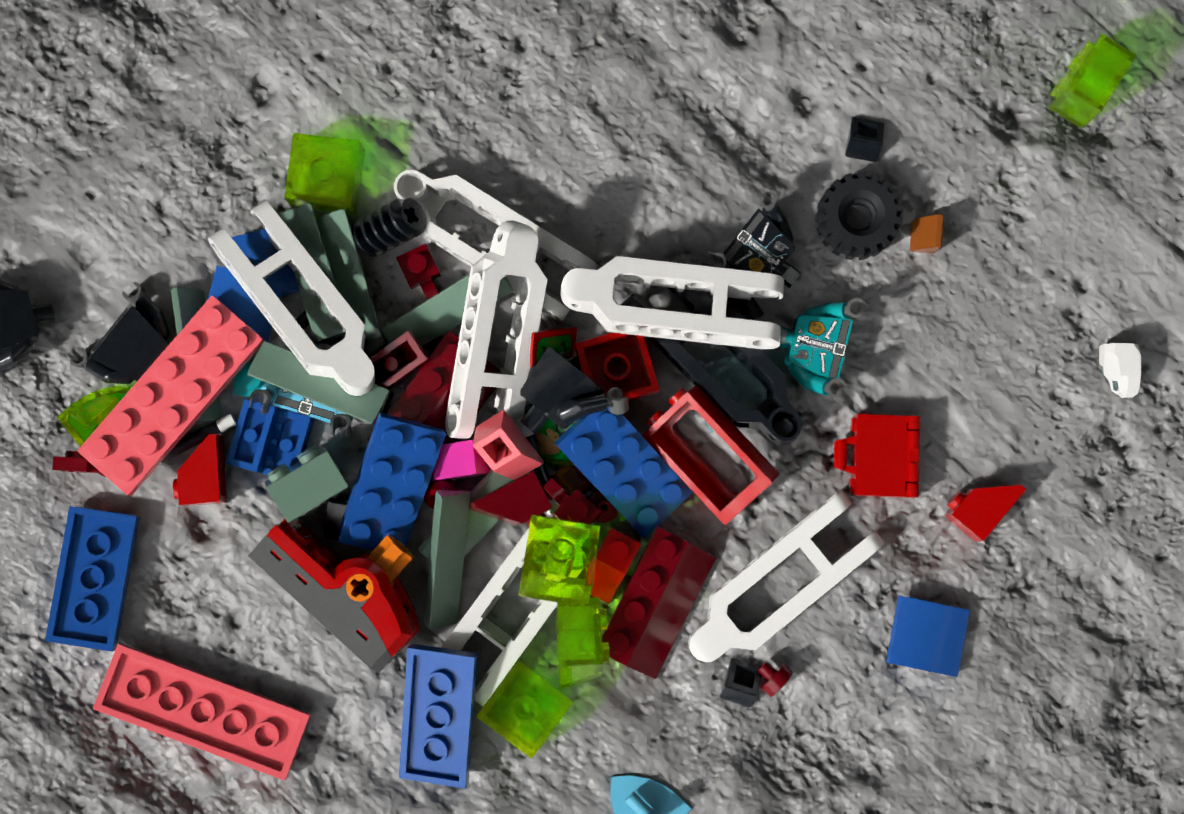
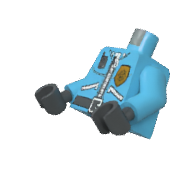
[249,342,353,437]

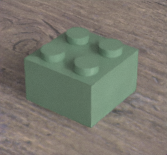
[264,446,349,523]

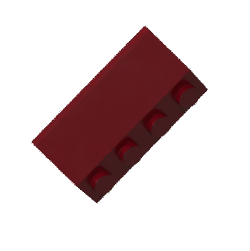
[367,331,500,444]
[595,527,716,679]

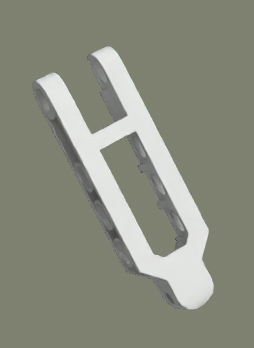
[394,170,598,322]
[208,201,375,396]
[445,220,547,439]
[561,256,784,349]
[688,490,885,662]
[441,520,593,707]

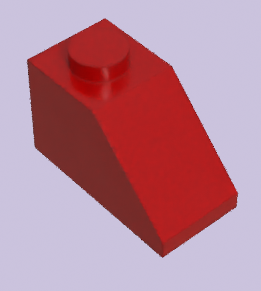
[173,434,227,506]
[944,485,1026,542]
[579,528,641,604]

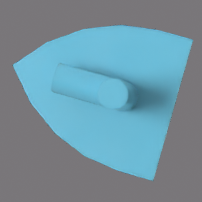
[610,775,692,814]

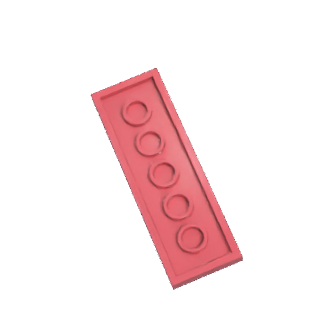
[77,295,266,496]
[93,643,312,781]

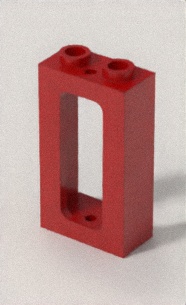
[642,385,780,525]

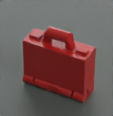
[833,414,921,499]

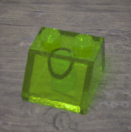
[556,597,609,689]

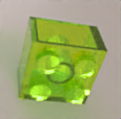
[1048,34,1137,128]
[284,133,365,215]
[518,515,600,607]
[476,658,574,759]

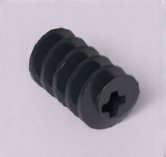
[352,198,427,257]

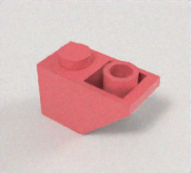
[473,410,544,480]

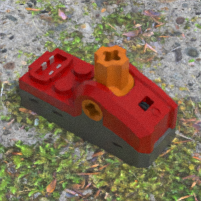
[248,519,421,673]

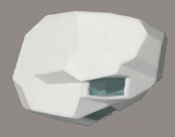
[1099,343,1141,398]

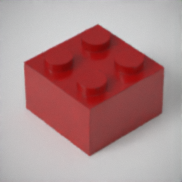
[575,333,660,402]

